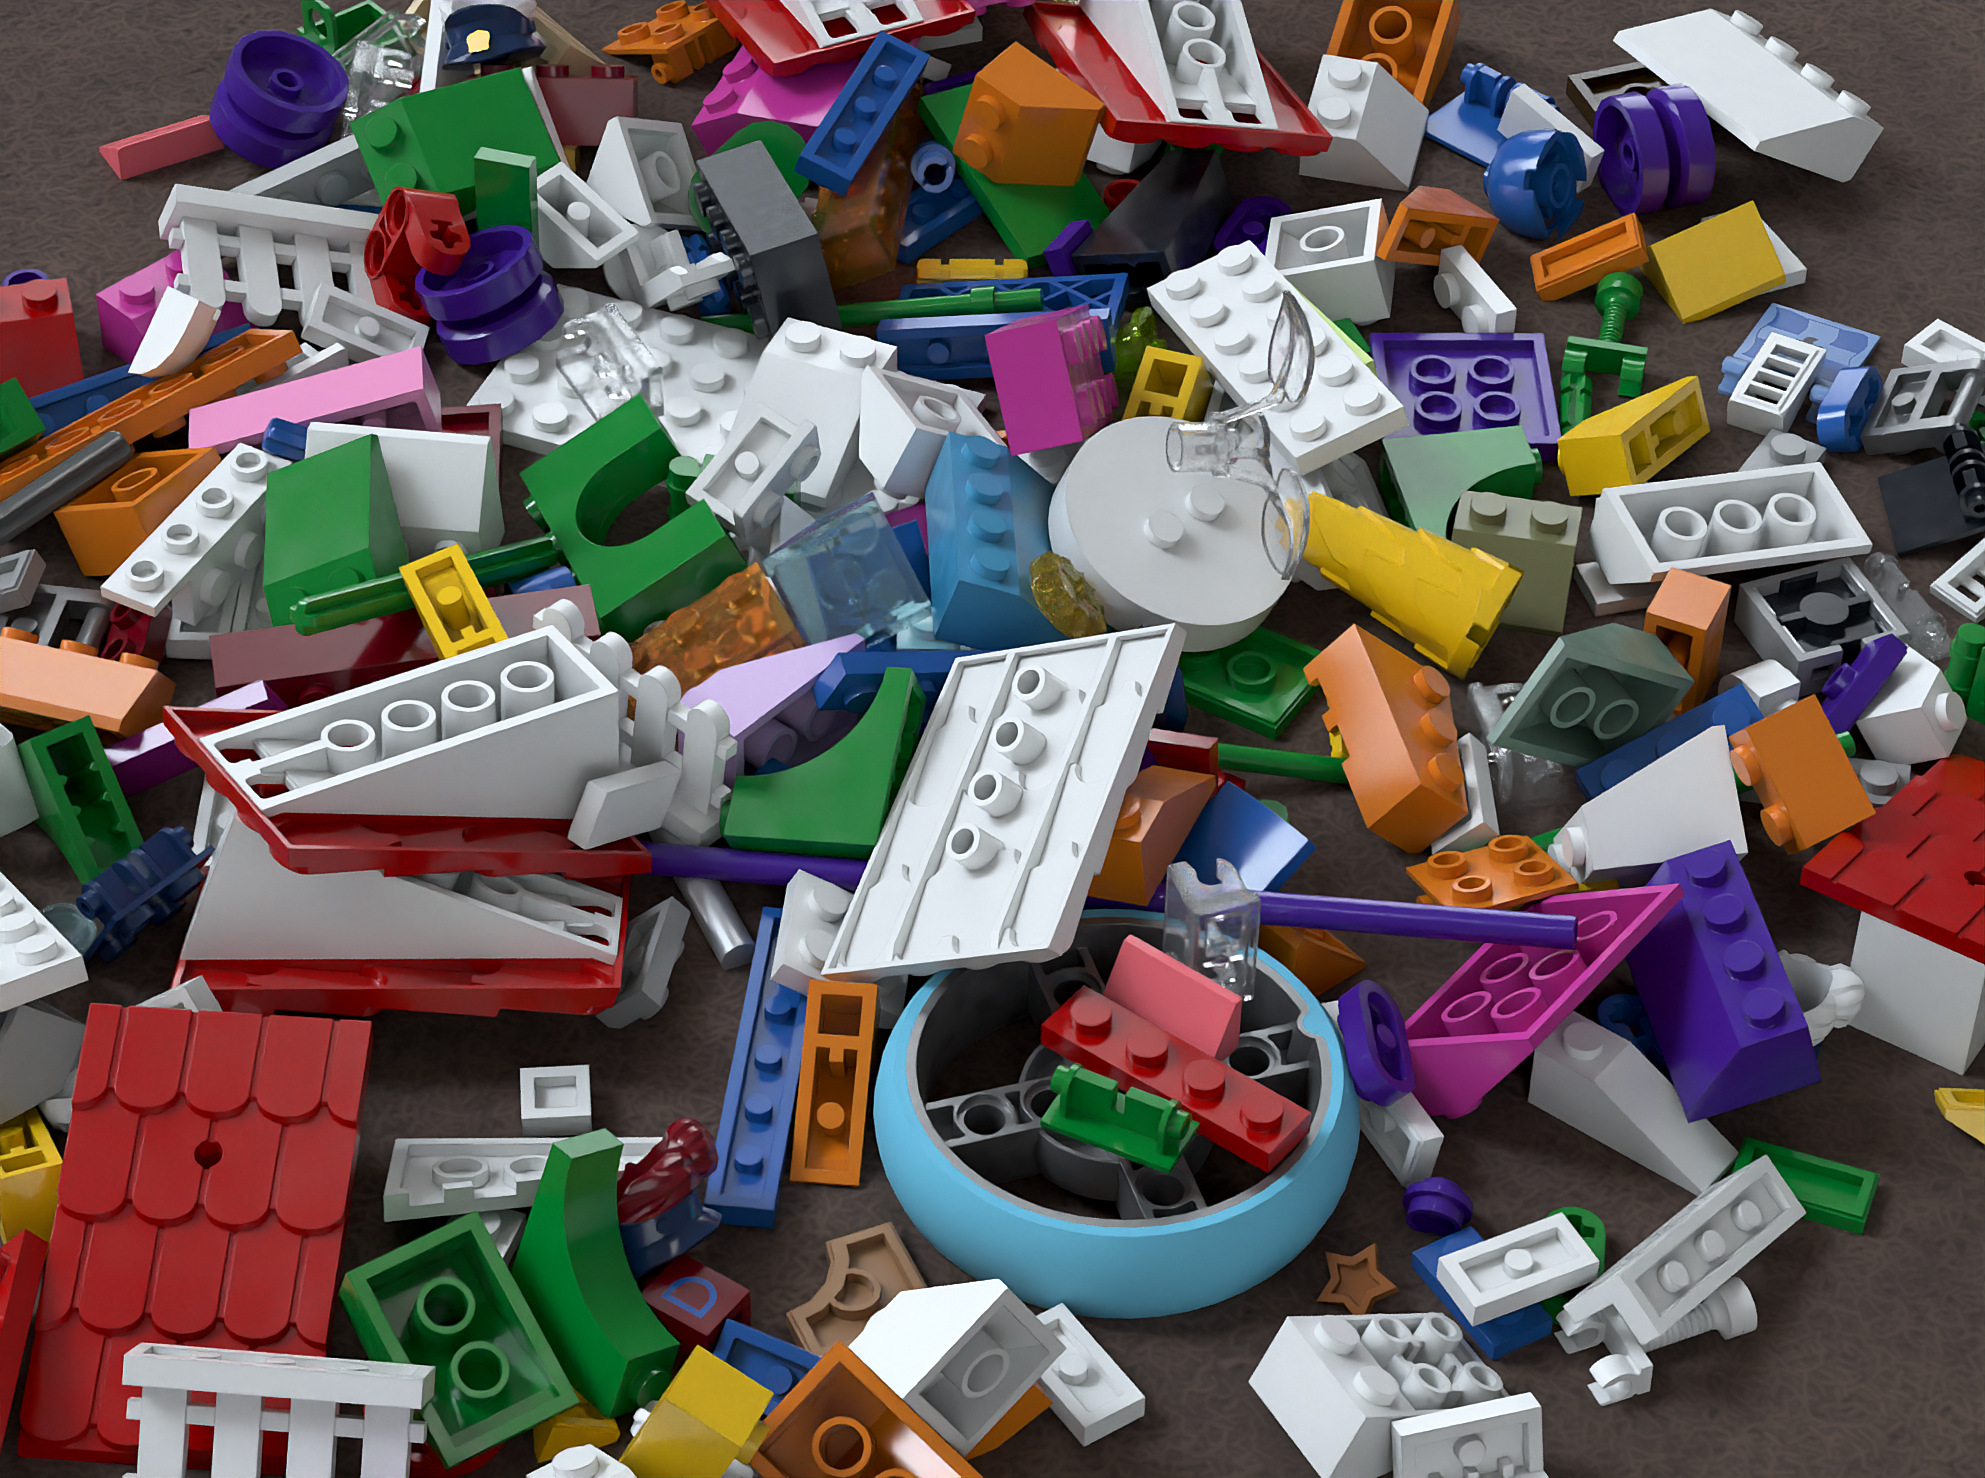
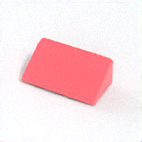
[99,115,224,180]
[1103,934,1242,1062]

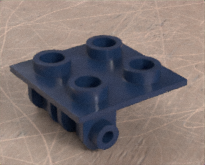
[76,826,216,966]

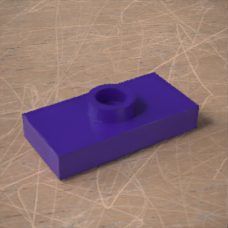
[1821,633,1908,734]

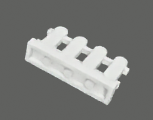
[158,184,379,327]
[533,599,738,847]
[122,1342,436,1478]

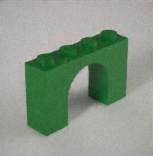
[519,393,753,652]

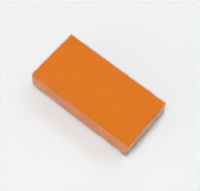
[1530,213,1649,301]

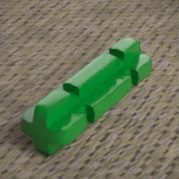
[1558,374,1593,437]

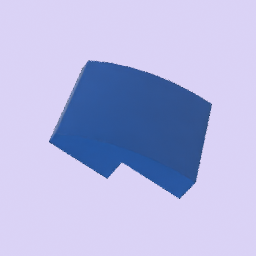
[1161,781,1317,936]

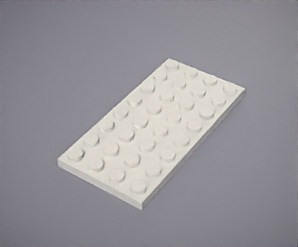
[466,284,986,534]

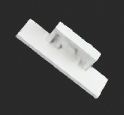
[100,443,292,626]

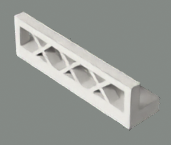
[1563,1154,1806,1346]

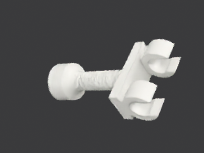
[1554,1276,1757,1406]

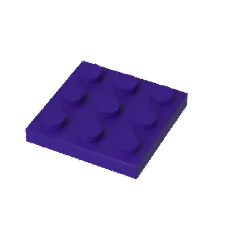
[1369,333,1561,462]

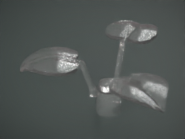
[1165,290,1315,580]

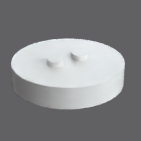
[1048,416,1298,652]

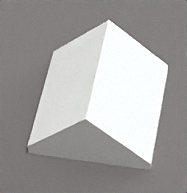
[586,116,703,231]

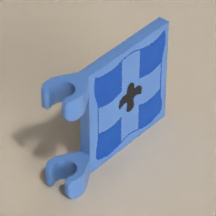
[1718,303,1881,424]

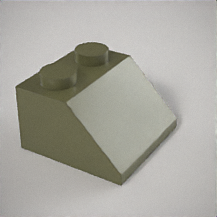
[1451,490,1583,637]

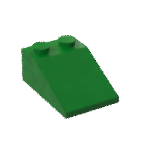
[349,67,561,217]
[263,434,416,627]
[337,1210,580,1471]

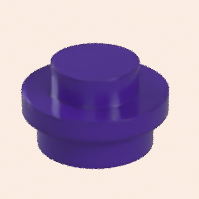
[1402,1177,1474,1237]

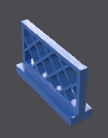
[876,273,1130,380]

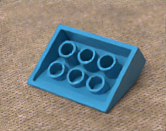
[925,431,1112,650]

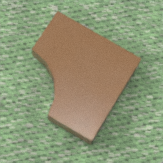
[786,1222,928,1356]

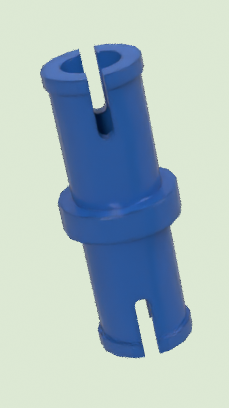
[911,139,956,193]

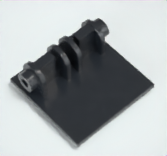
[1877,423,1985,558]

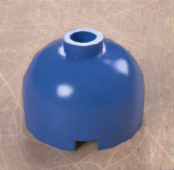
[1483,128,1587,241]

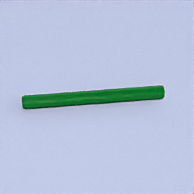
[288,536,559,636]

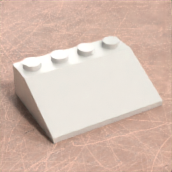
[1613,9,1884,182]

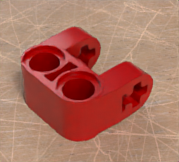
[364,186,471,326]

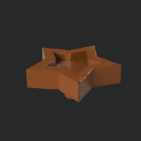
[1316,1243,1400,1315]

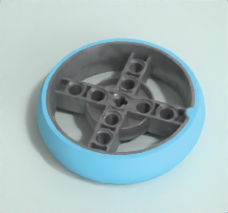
[873,909,1360,1319]

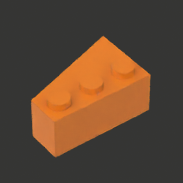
[1303,624,1469,853]

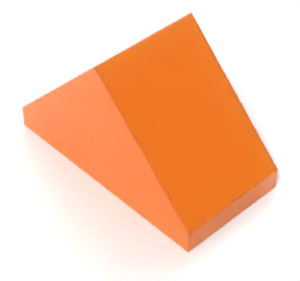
[1249,924,1368,997]

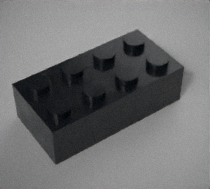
[692,140,843,343]

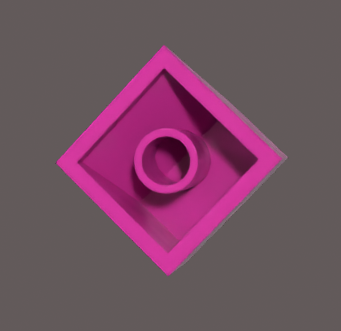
[96,249,259,364]

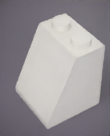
[1548,725,1748,889]

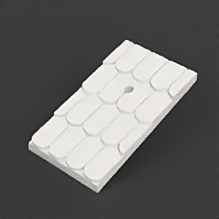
[820,623,1187,983]

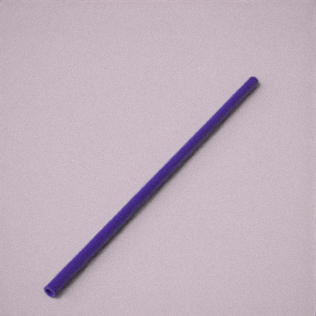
[639,841,1578,950]

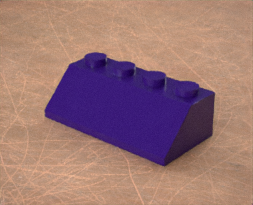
[1625,840,1822,1124]

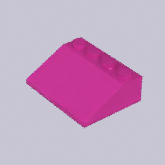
[691,37,922,156]
[1405,883,1685,1119]

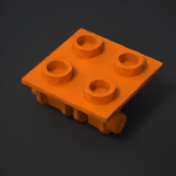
[601,0,739,84]
[1406,835,1579,910]

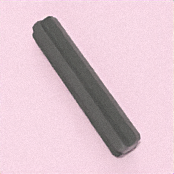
[0,431,133,547]

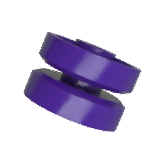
[209,30,349,169]
[1593,83,1716,217]
[415,225,564,365]

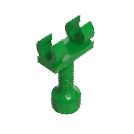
[1560,272,1648,398]

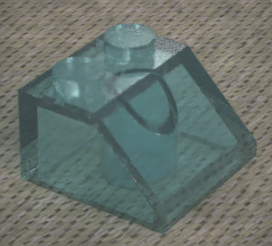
[761,492,932,650]

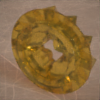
[1030,550,1107,639]

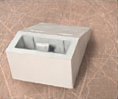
[1248,1312,1510,1478]

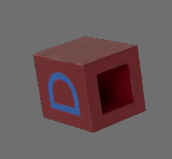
[640,1254,751,1365]

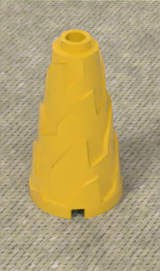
[1278,491,1525,681]

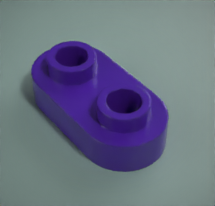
[1213,196,1292,257]
[1337,980,1415,1107]

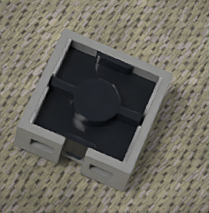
[1734,556,1910,697]

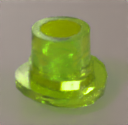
[1103,307,1167,380]

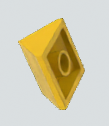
[1639,200,1786,324]

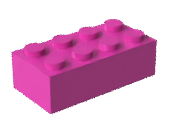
[984,304,1120,456]

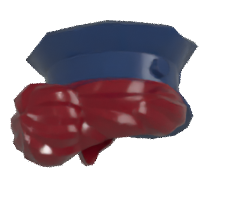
[617,1118,722,1281]

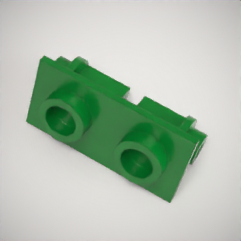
[1040,1063,1200,1174]

